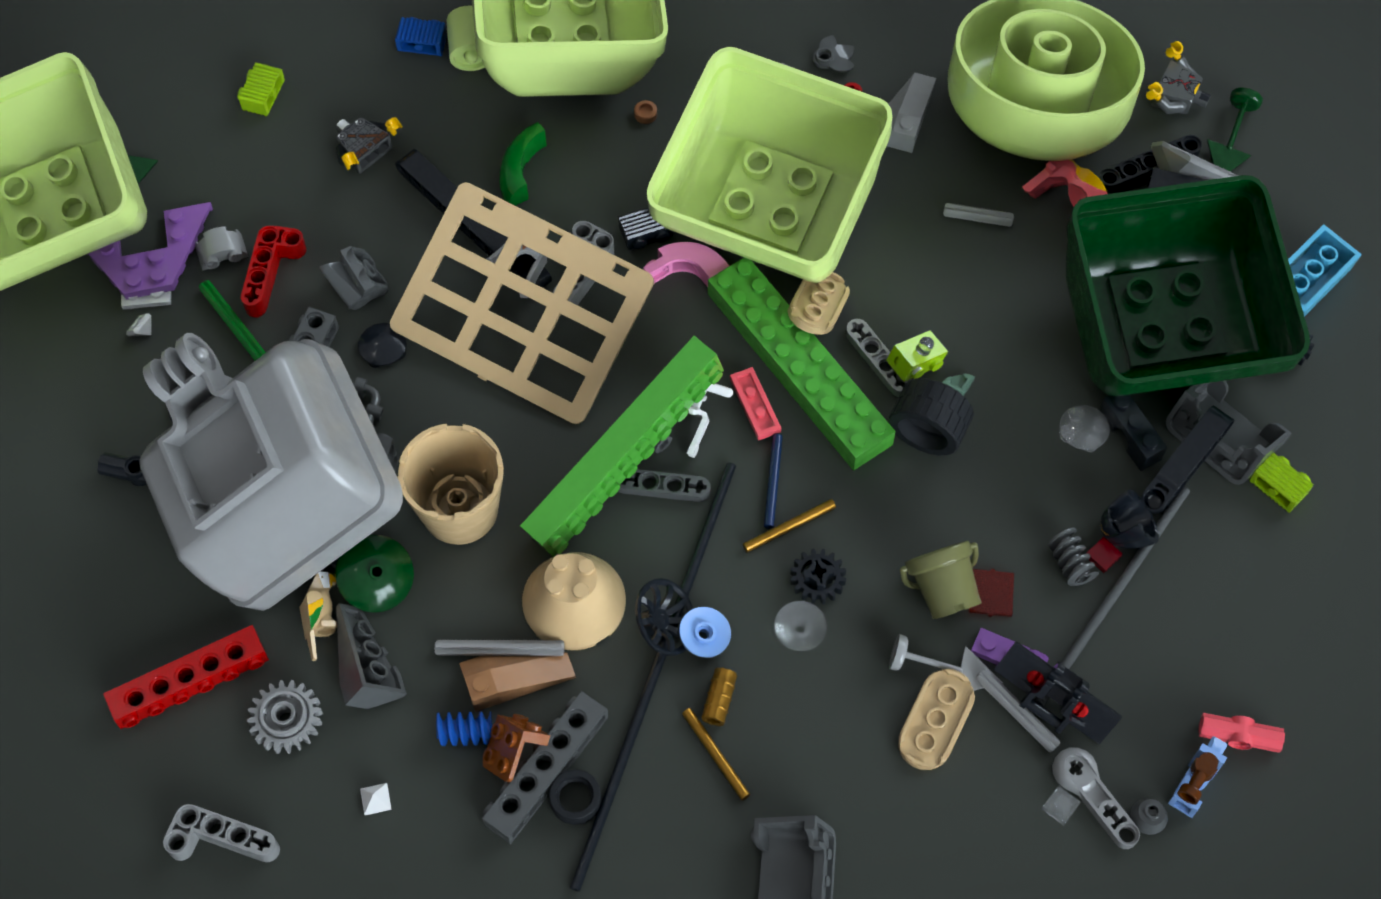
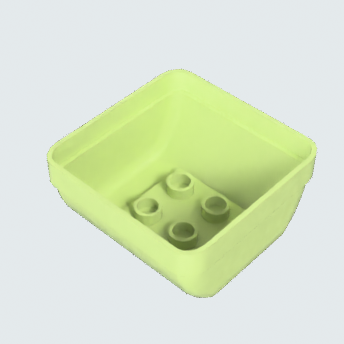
[447,0,668,97]
[647,47,892,283]
[0,52,147,291]

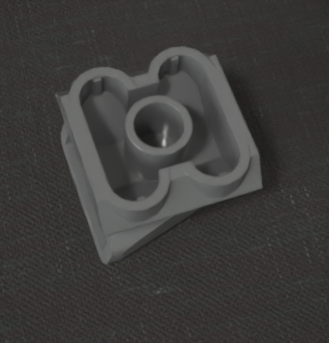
[319,246,389,310]

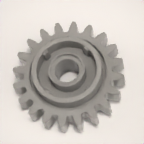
[247,680,323,754]

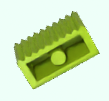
[237,62,285,116]
[1250,452,1314,513]

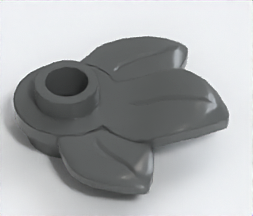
[813,35,855,72]

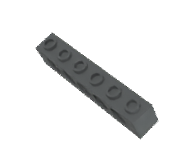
[482,691,608,845]

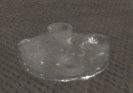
[1059,405,1110,452]

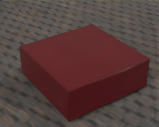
[1086,537,1122,573]

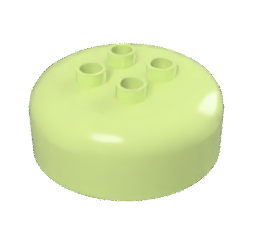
[948,0,1145,161]

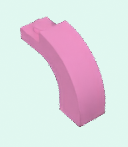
[643,242,729,287]

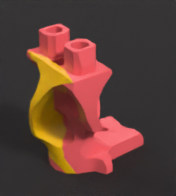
[1022,159,1107,207]

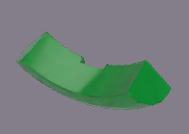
[499,122,547,206]

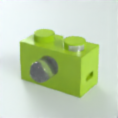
[886,330,948,382]

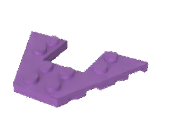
[87,202,213,300]

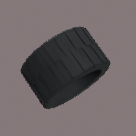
[888,378,974,456]

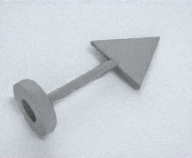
[889,634,1003,691]

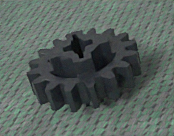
[790,549,846,605]

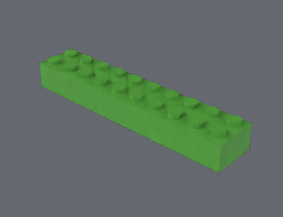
[708,258,896,471]
[520,336,724,557]

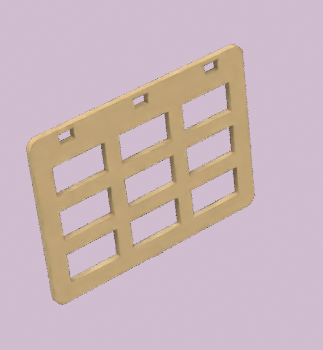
[390,182,654,424]

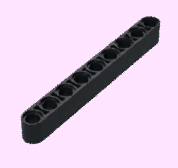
[395,149,552,288]

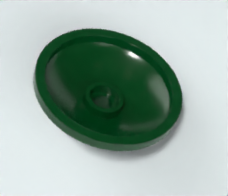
[335,535,414,613]

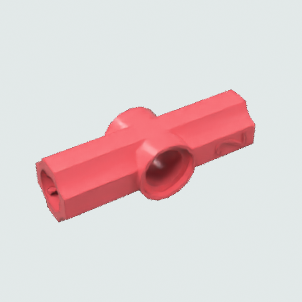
[1198,713,1285,753]

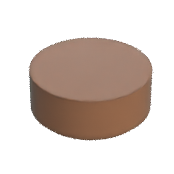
[634,100,657,124]

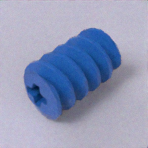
[436,711,492,746]

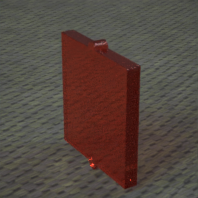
[969,569,1014,617]

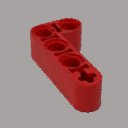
[241,225,307,318]

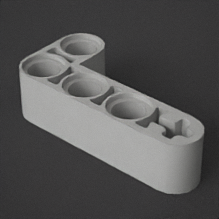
[553,221,614,305]
[163,804,280,862]

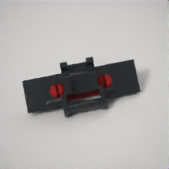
[994,641,1122,744]

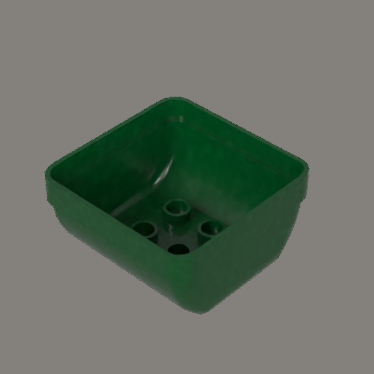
[1066,175,1310,396]

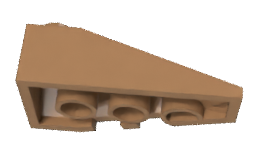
[459,653,576,712]

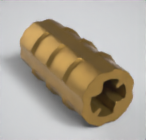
[702,668,737,726]

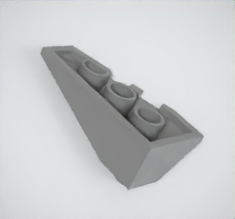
[887,73,937,153]

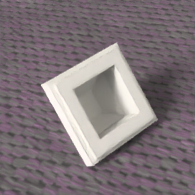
[126,313,151,336]
[360,783,392,815]

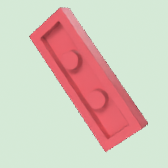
[730,367,782,441]

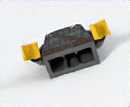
[336,117,403,174]

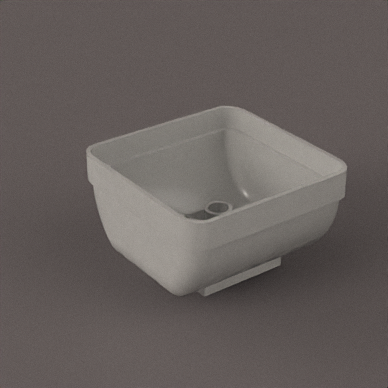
[139,333,403,611]

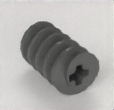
[1048,527,1099,586]

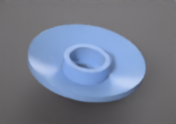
[679,607,731,658]

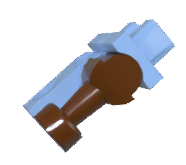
[1168,736,1227,818]

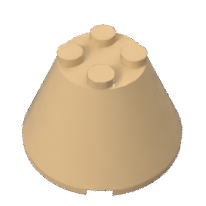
[522,552,626,650]

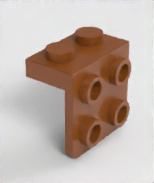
[483,714,550,782]

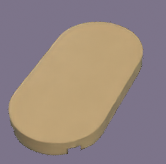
[788,272,850,335]
[898,669,975,770]

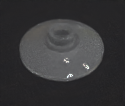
[774,601,827,651]

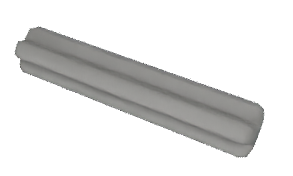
[943,203,1014,227]

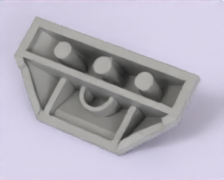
[1151,141,1239,180]

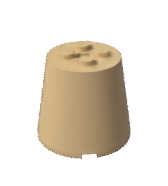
[398,424,504,545]

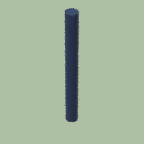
[764,434,783,529]

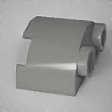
[195,227,249,271]

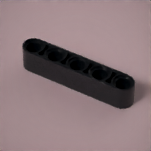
[1099,135,1202,194]

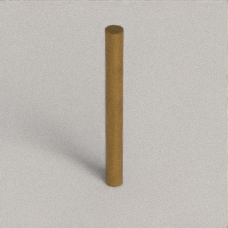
[743,499,836,553]
[682,708,751,801]

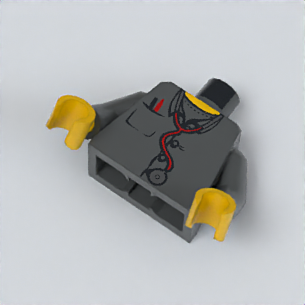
[1146,41,1211,114]

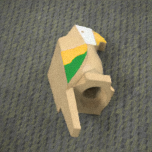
[299,571,337,661]

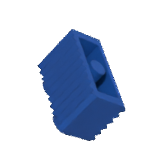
[395,17,447,56]

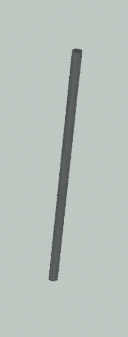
[1035,486,1190,707]

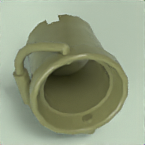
[900,540,982,619]

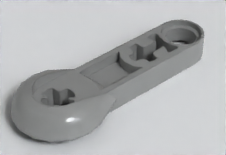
[1052,747,1140,849]

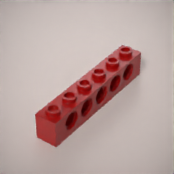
[103,625,269,729]

